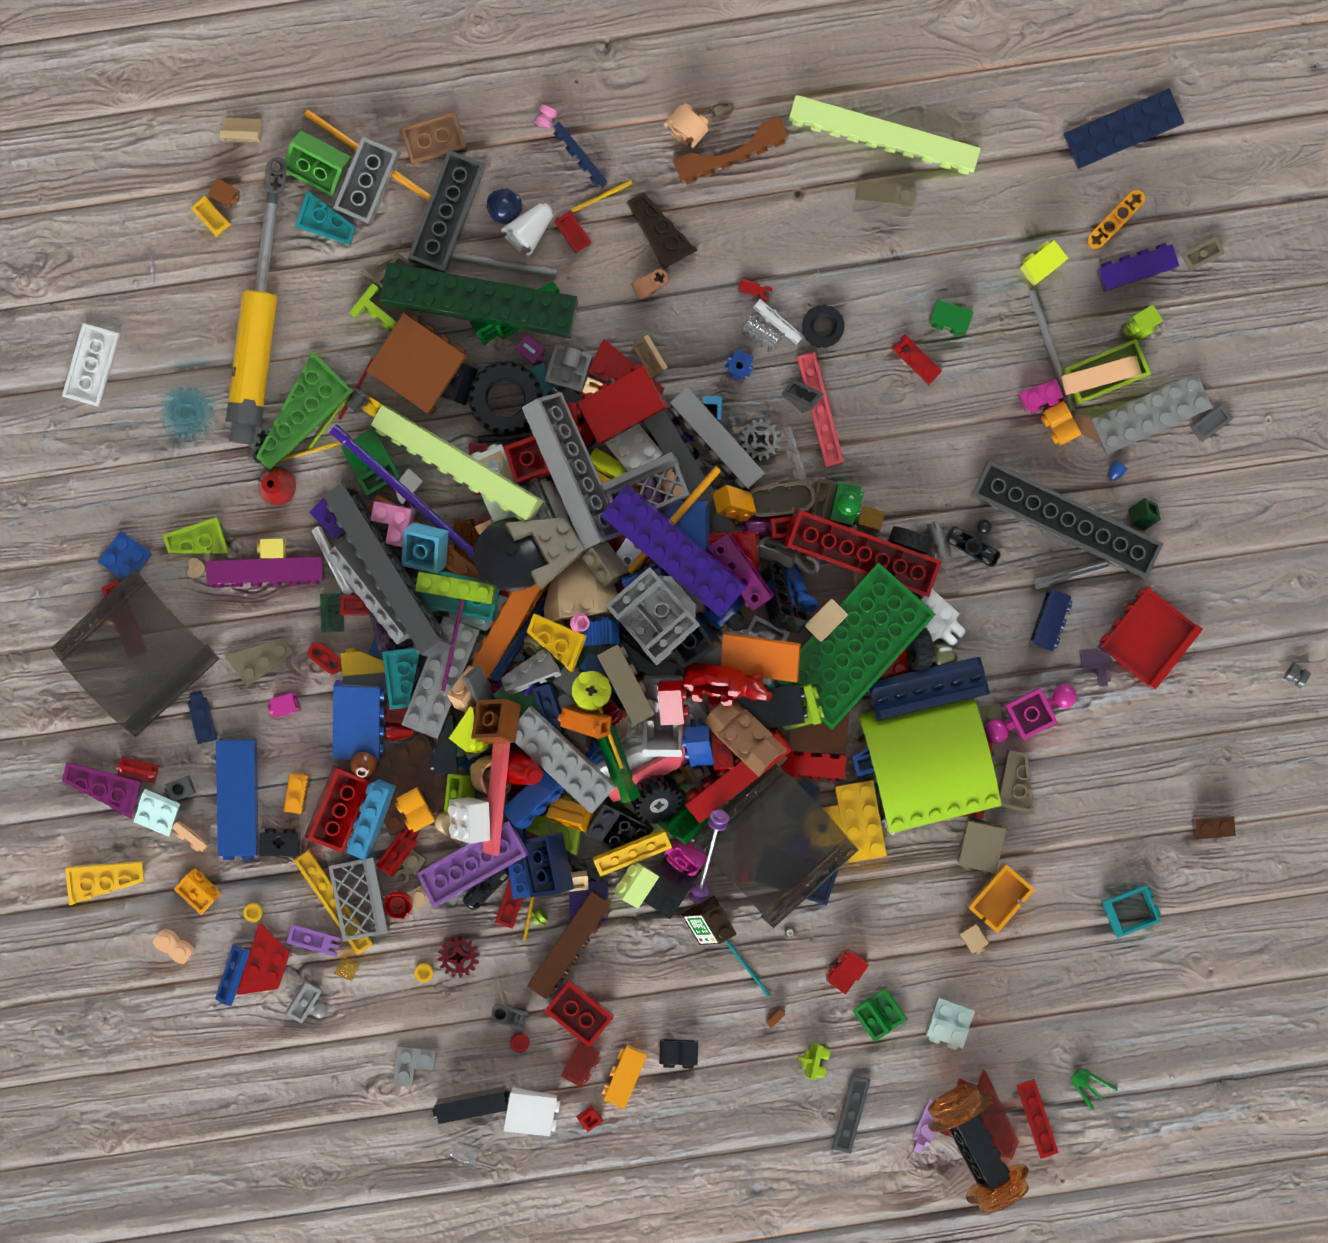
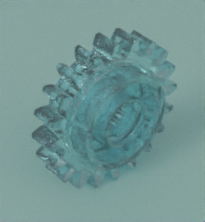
[159,386,214,439]

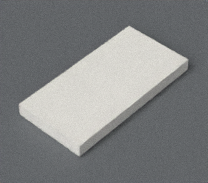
[62,323,120,407]

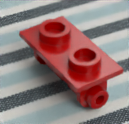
[117,756,159,784]

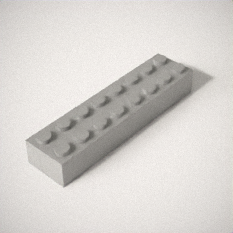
[522,392,623,550]

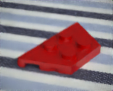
[236,923,291,995]

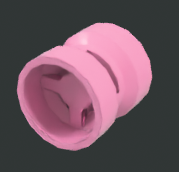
[534,104,559,130]

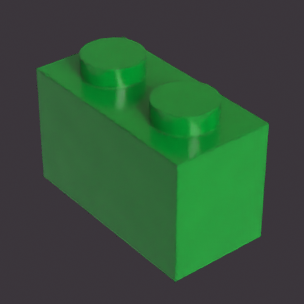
[929,299,974,337]

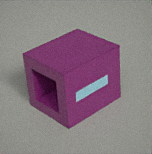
[515,335,546,365]

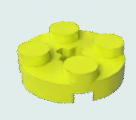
[572,671,611,711]

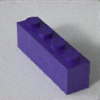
[1097,243,1179,292]

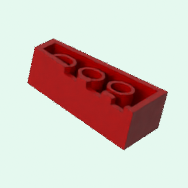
[773,751,847,781]

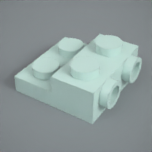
[925,997,975,1050]

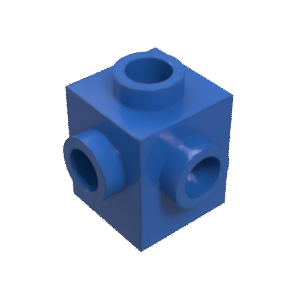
[725,350,754,381]

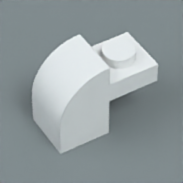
[396,469,429,512]

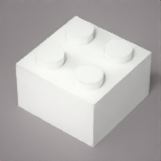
[448,797,490,844]

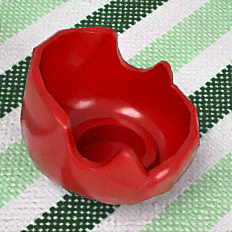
[383,890,412,919]

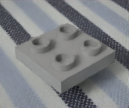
[545,344,592,392]

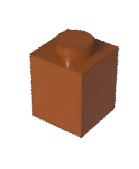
[208,178,240,208]

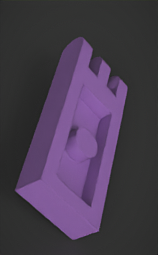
[287,924,342,957]

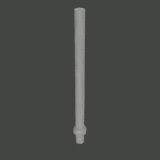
[451,252,557,278]
[1028,289,1075,411]

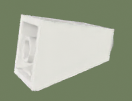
[503,1087,560,1136]

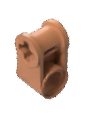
[631,269,669,300]

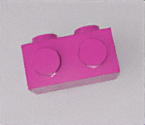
[1018,379,1063,414]

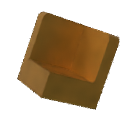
[857,506,886,531]

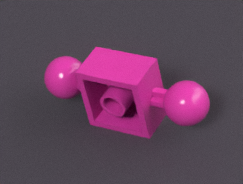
[984,684,1077,743]

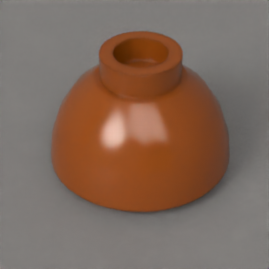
[350,752,377,777]

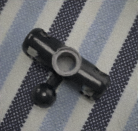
[946,519,1001,567]
[463,867,510,910]

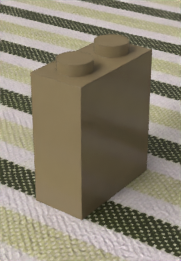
[957,817,1006,875]

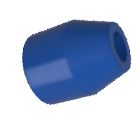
[1108,460,1128,480]

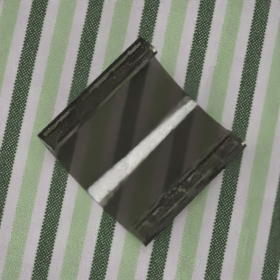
[51,569,220,737]
[689,763,859,928]

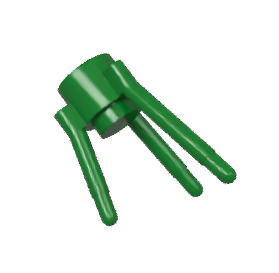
[1070,1068,1118,1110]

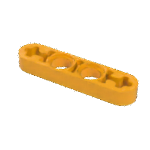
[1087,190,1145,250]

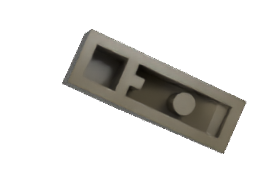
[855,180,917,210]

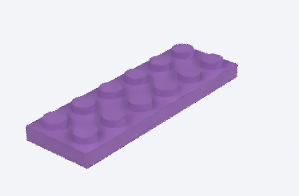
[417,821,529,908]

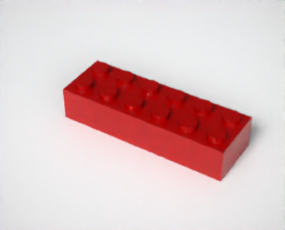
[685,727,791,823]

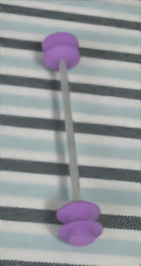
[689,810,729,904]

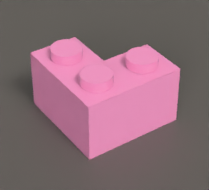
[371,501,416,547]

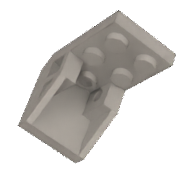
[643,675,685,757]

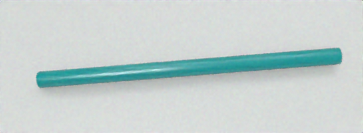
[725,940,770,997]

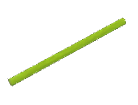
[308,396,350,449]

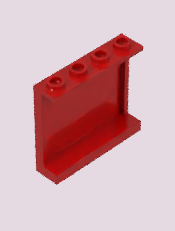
[1099,586,1203,690]

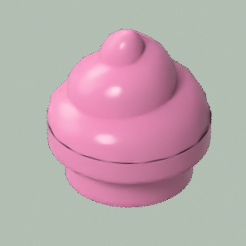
[570,613,590,633]

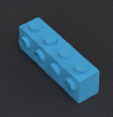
[347,779,396,860]

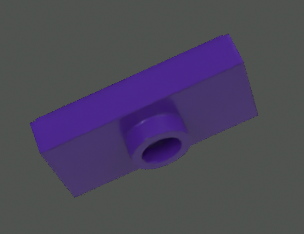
[309,499,345,540]

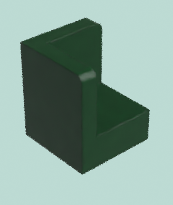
[1128,498,1161,531]

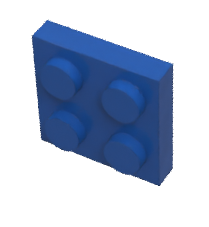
[98,531,152,584]

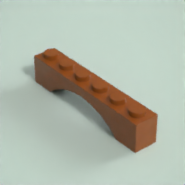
[673,116,788,185]

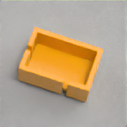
[966,863,1035,933]

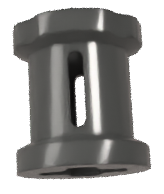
[344,388,369,413]

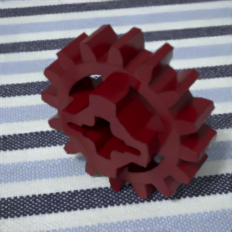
[438,936,480,978]

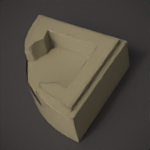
[713,103,733,118]

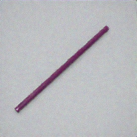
[441,600,465,691]

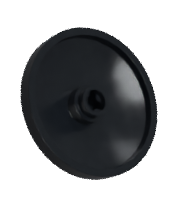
[474,517,547,591]

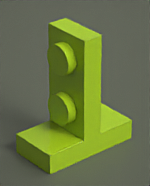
[349,283,397,331]

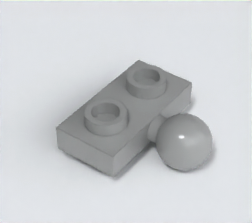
[285,981,327,1024]

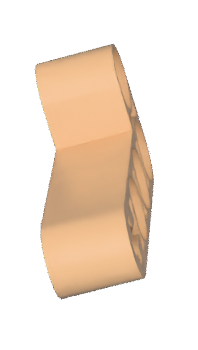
[1061,356,1142,395]

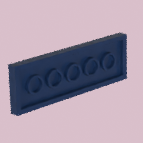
[1063,88,1184,169]

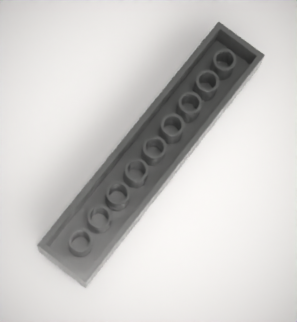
[971,460,1164,579]
[324,483,453,658]

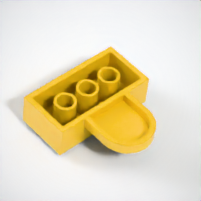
[803,779,887,863]

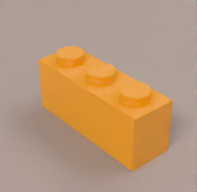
[602,1044,648,1109]

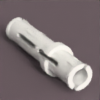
[753,299,804,345]

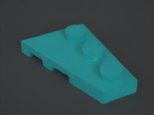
[295,191,356,246]
[382,648,420,709]

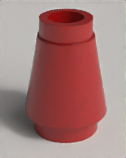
[385,722,413,741]

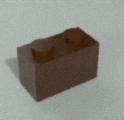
[1192,815,1236,839]

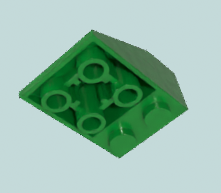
[341,428,402,497]

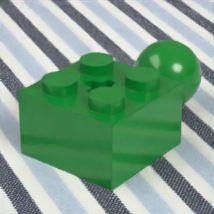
[829,482,864,526]

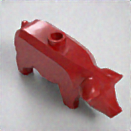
[683,663,773,706]

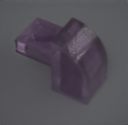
[1079,649,1114,687]

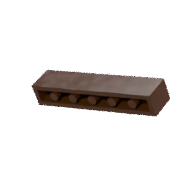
[527,889,612,999]

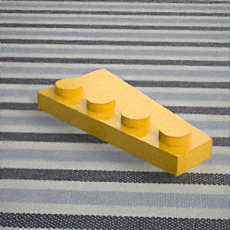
[65,861,145,906]

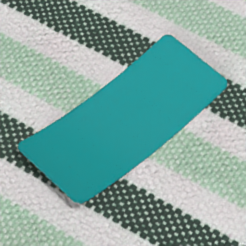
[530,363,555,396]

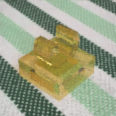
[334,956,360,982]

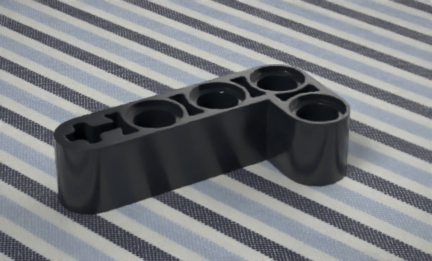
[760,560,811,633]

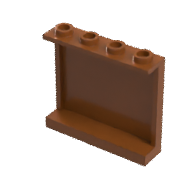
[366,312,470,414]

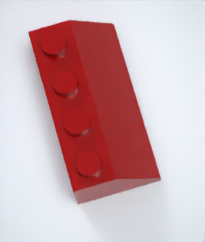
[304,765,372,853]

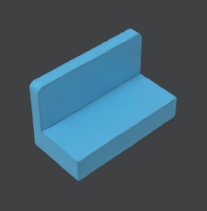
[702,396,722,422]

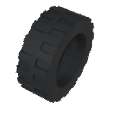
[802,305,845,348]
[888,526,933,554]
[906,627,934,670]

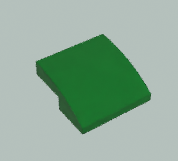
[658,795,710,845]
[853,987,908,1042]

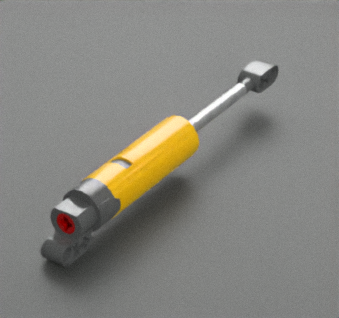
[225,157,287,464]

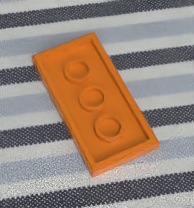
[721,632,801,683]

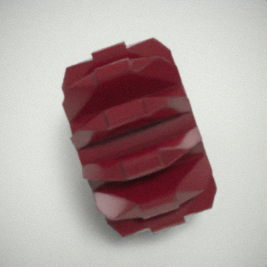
[598,692,628,726]

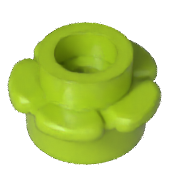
[531,908,549,926]

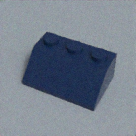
[1029,589,1073,651]
[522,832,574,897]

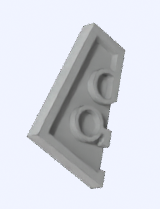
[501,647,561,695]

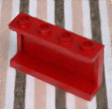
[577,364,669,444]

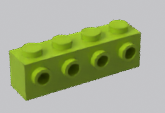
[1121,304,1163,341]

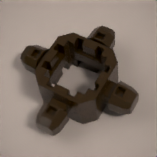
[672,762,715,785]

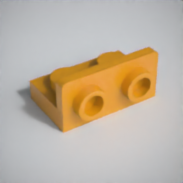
[174,868,222,915]

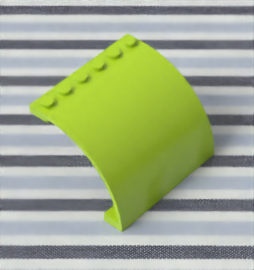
[859,698,1002,834]

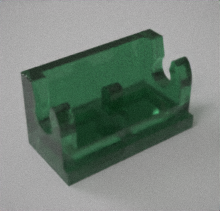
[320,593,344,632]

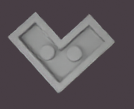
[393,1045,436,1087]

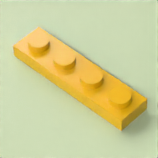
[593,829,672,876]

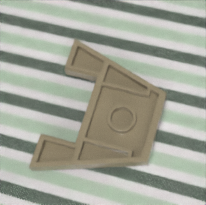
[506,517,584,590]

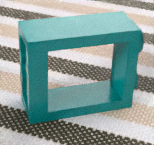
[1101,884,1161,939]

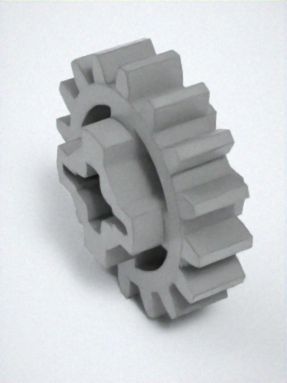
[740,418,782,461]

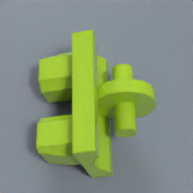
[797,1042,831,1080]

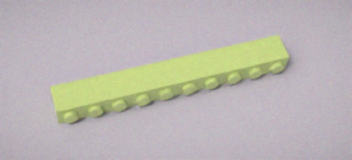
[789,95,981,175]
[371,405,544,521]

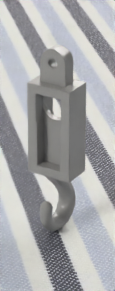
[759,536,820,574]

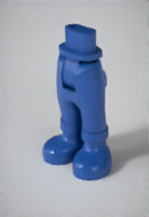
[782,564,818,612]

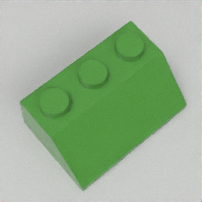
[285,130,351,197]

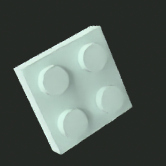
[134,789,180,837]

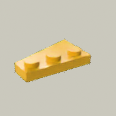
[527,614,587,672]

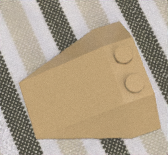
[544,548,618,625]

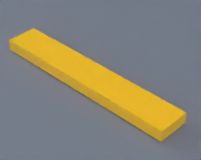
[293,849,374,955]

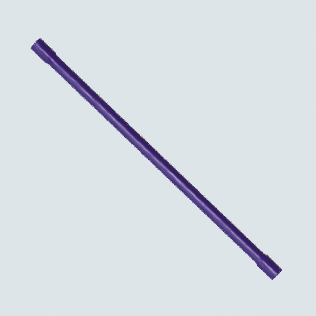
[329,424,538,607]

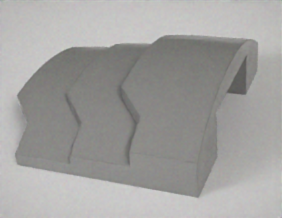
[605,567,700,665]

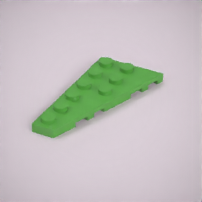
[256,351,353,471]

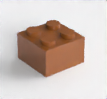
[471,699,521,744]

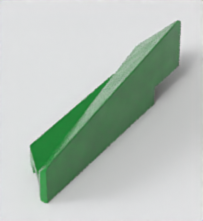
[598,725,641,803]

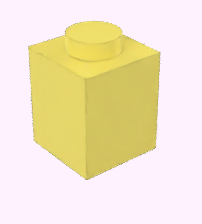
[257,539,286,559]

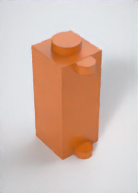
[558,704,612,739]

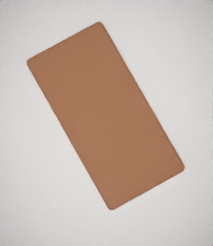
[1073,413,1100,442]

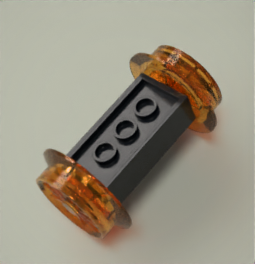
[928,1084,1029,1213]

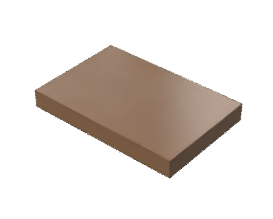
[400,111,467,166]

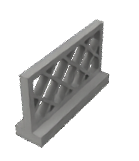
[602,452,690,510]
[328,856,389,942]

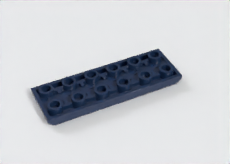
[869,657,990,721]

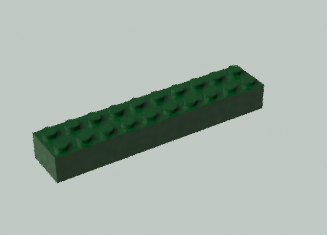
[380,262,578,339]

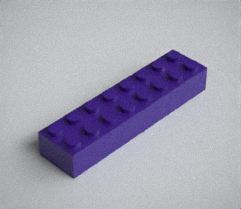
[600,485,748,617]

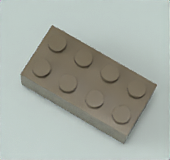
[597,645,656,725]

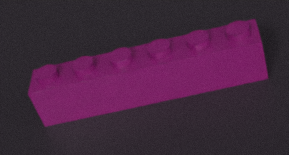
[206,557,324,588]

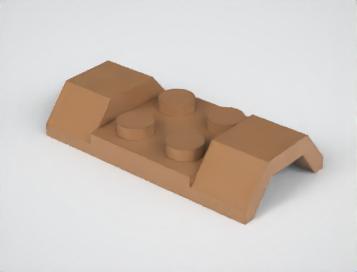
[704,699,787,777]

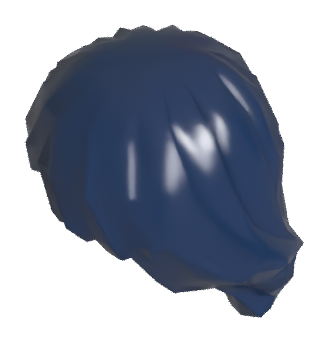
[486,189,523,224]

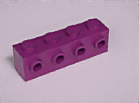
[707,532,774,611]

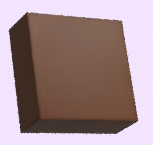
[766,1007,785,1028]

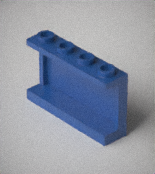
[333,680,385,761]

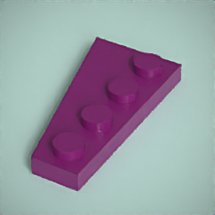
[62,762,142,819]

